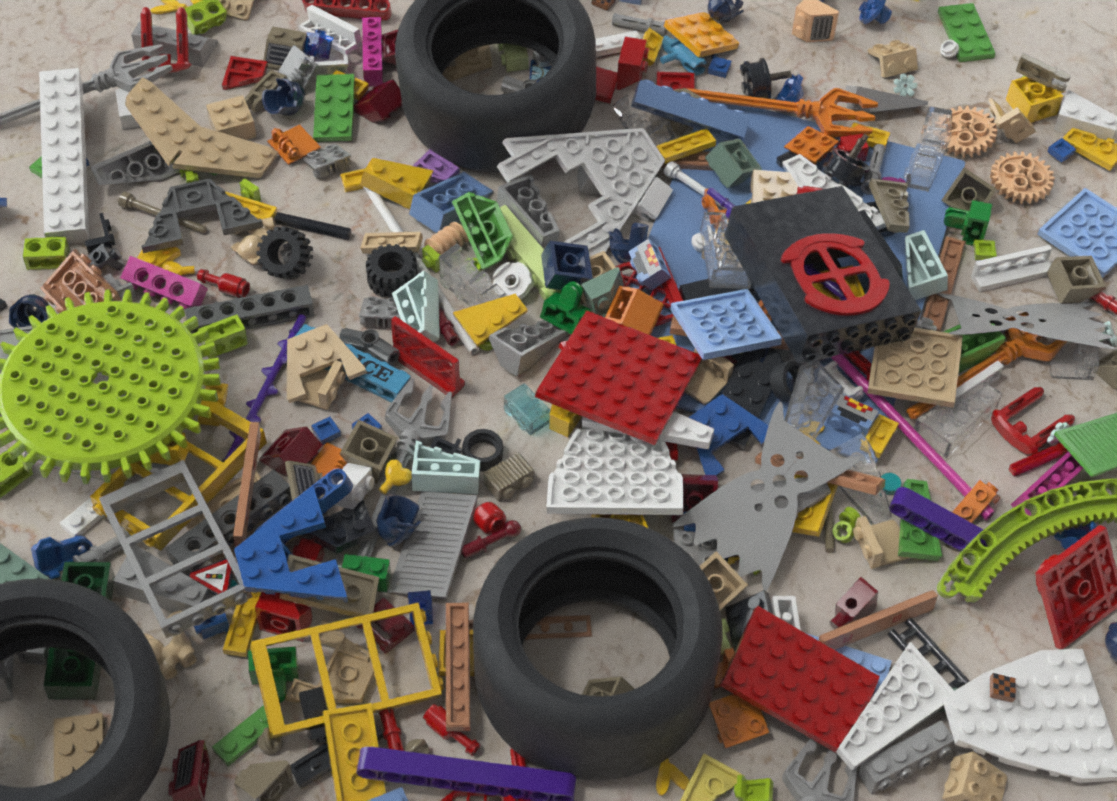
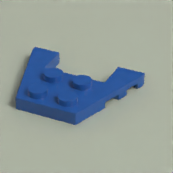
[688,394,769,477]

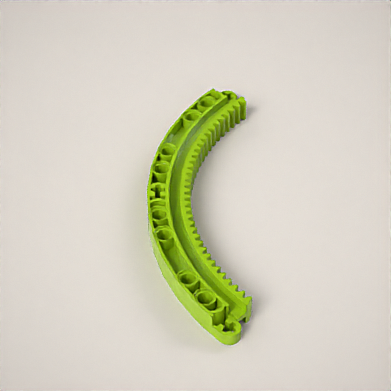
[937,479,1117,603]

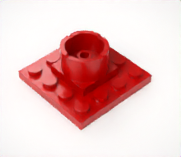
[1035,525,1117,650]

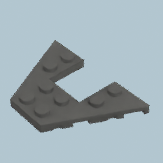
[141,178,263,253]

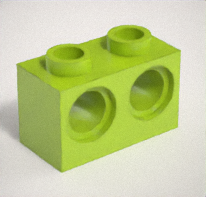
[185,0,227,35]
[23,237,70,270]
[198,314,248,359]
[0,451,33,498]

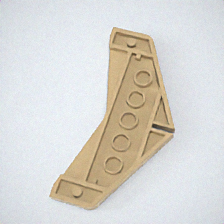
[125,77,278,178]

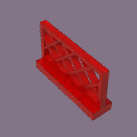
[615,247,683,327]
[391,316,465,398]

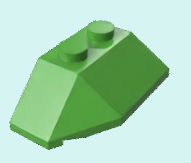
[452,192,514,270]
[943,324,1006,373]

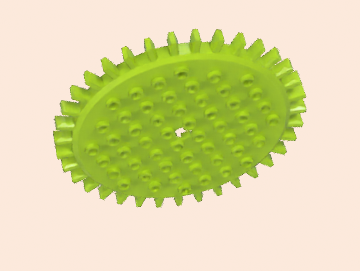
[0,289,221,484]

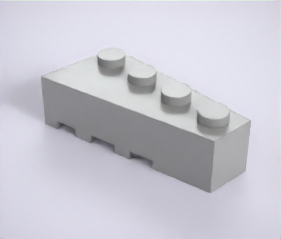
[497,174,560,249]

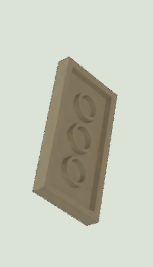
[279,554,379,617]

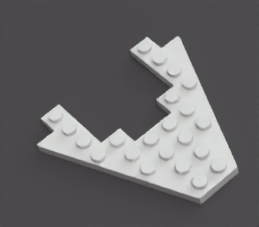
[497,128,665,257]

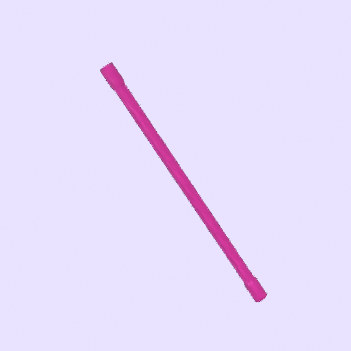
[831,354,995,520]

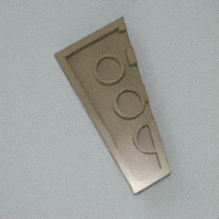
[869,179,910,233]

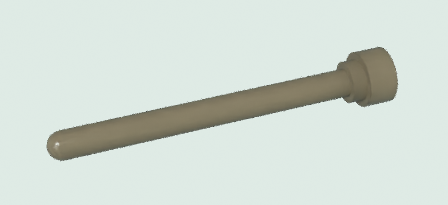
[118,191,207,234]

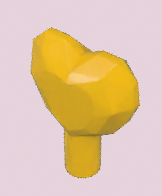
[162,261,195,276]
[378,460,412,495]

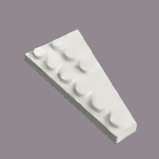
[782,154,886,231]
[582,412,714,449]
[836,642,954,771]

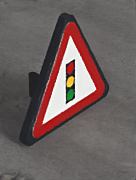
[187,557,235,596]

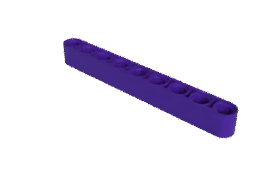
[356,747,576,801]

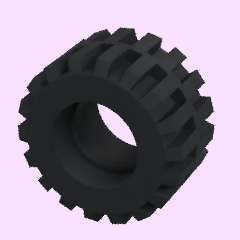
[256,227,313,279]
[366,244,418,298]

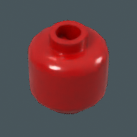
[473,502,506,535]

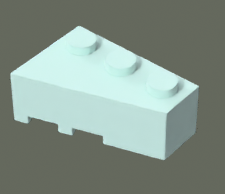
[905,230,948,300]
[392,271,439,342]
[412,441,480,494]

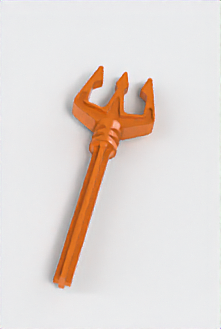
[687,88,878,138]
[906,312,1067,419]

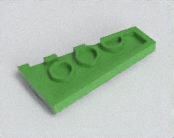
[898,479,942,561]

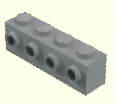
[858,721,954,794]

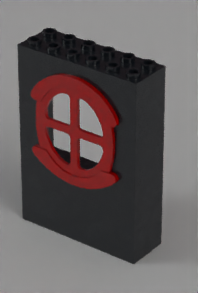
[724,186,922,364]

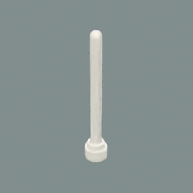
[664,161,726,209]

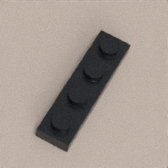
[290,723,383,789]

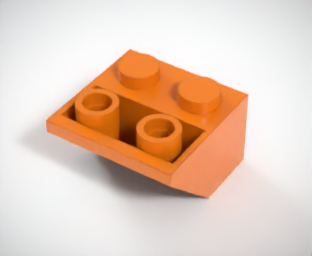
[605,286,664,335]

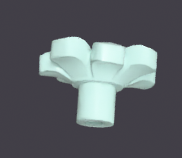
[893,74,917,96]
[1099,321,1117,347]
[1047,422,1070,446]

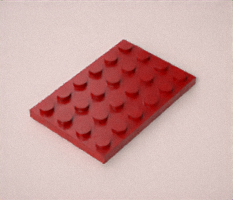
[719,606,880,753]

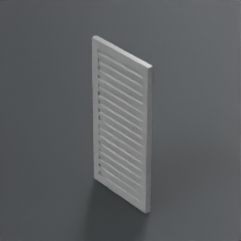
[388,491,478,599]

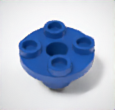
[859,0,892,24]

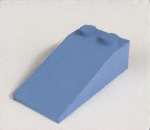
[409,172,493,233]

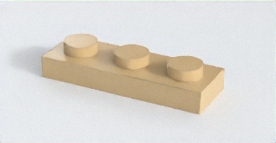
[360,232,423,253]

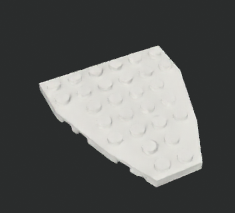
[547,427,683,515]
[943,649,1117,783]

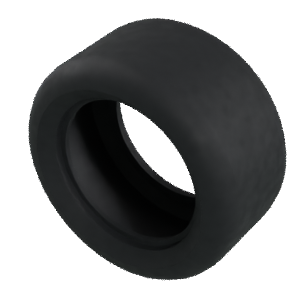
[395,0,596,172]
[473,517,722,780]
[0,578,170,801]

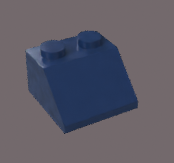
[541,240,593,290]

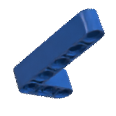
[255,468,353,560]

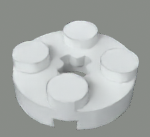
[492,262,534,300]

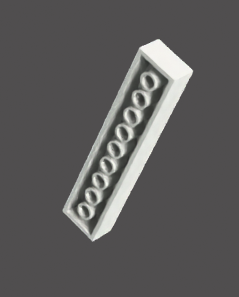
[39,68,89,244]

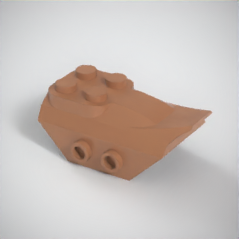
[40,249,121,328]

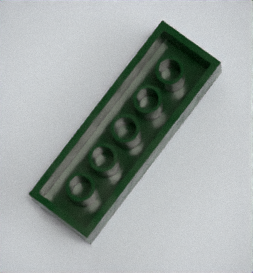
[43,562,115,700]

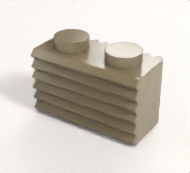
[483,452,534,501]

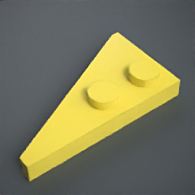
[680,753,745,801]

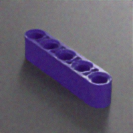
[889,487,987,551]

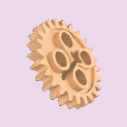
[934,106,997,158]
[990,151,1055,204]

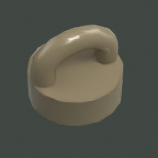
[257,727,283,755]
[405,739,429,754]

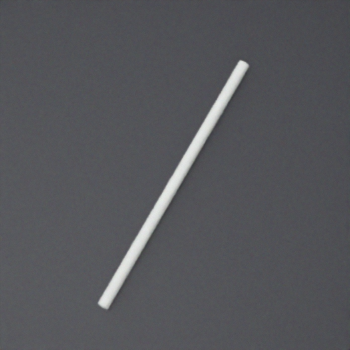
[363,187,479,355]

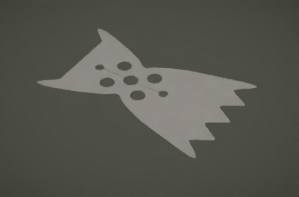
[936,293,1117,349]
[673,402,861,591]

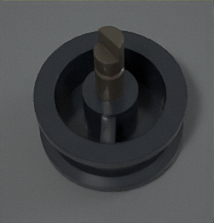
[740,58,792,99]
[823,134,870,187]

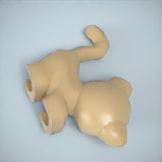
[231,217,280,265]
[144,610,196,680]

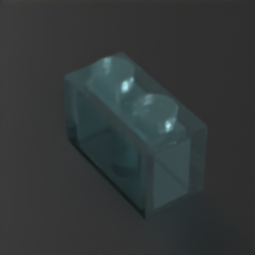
[503,383,550,436]

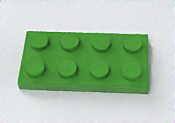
[938,3,996,62]
[313,74,355,142]

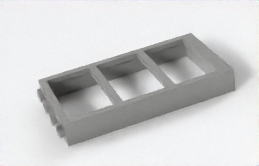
[99,460,253,638]

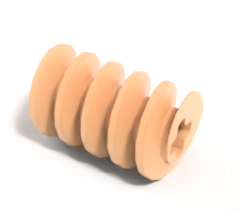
[424,222,469,259]

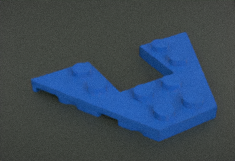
[234,487,348,603]

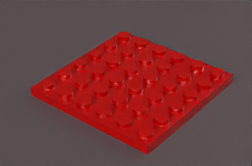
[535,311,702,445]

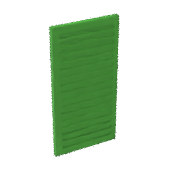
[1054,413,1117,477]

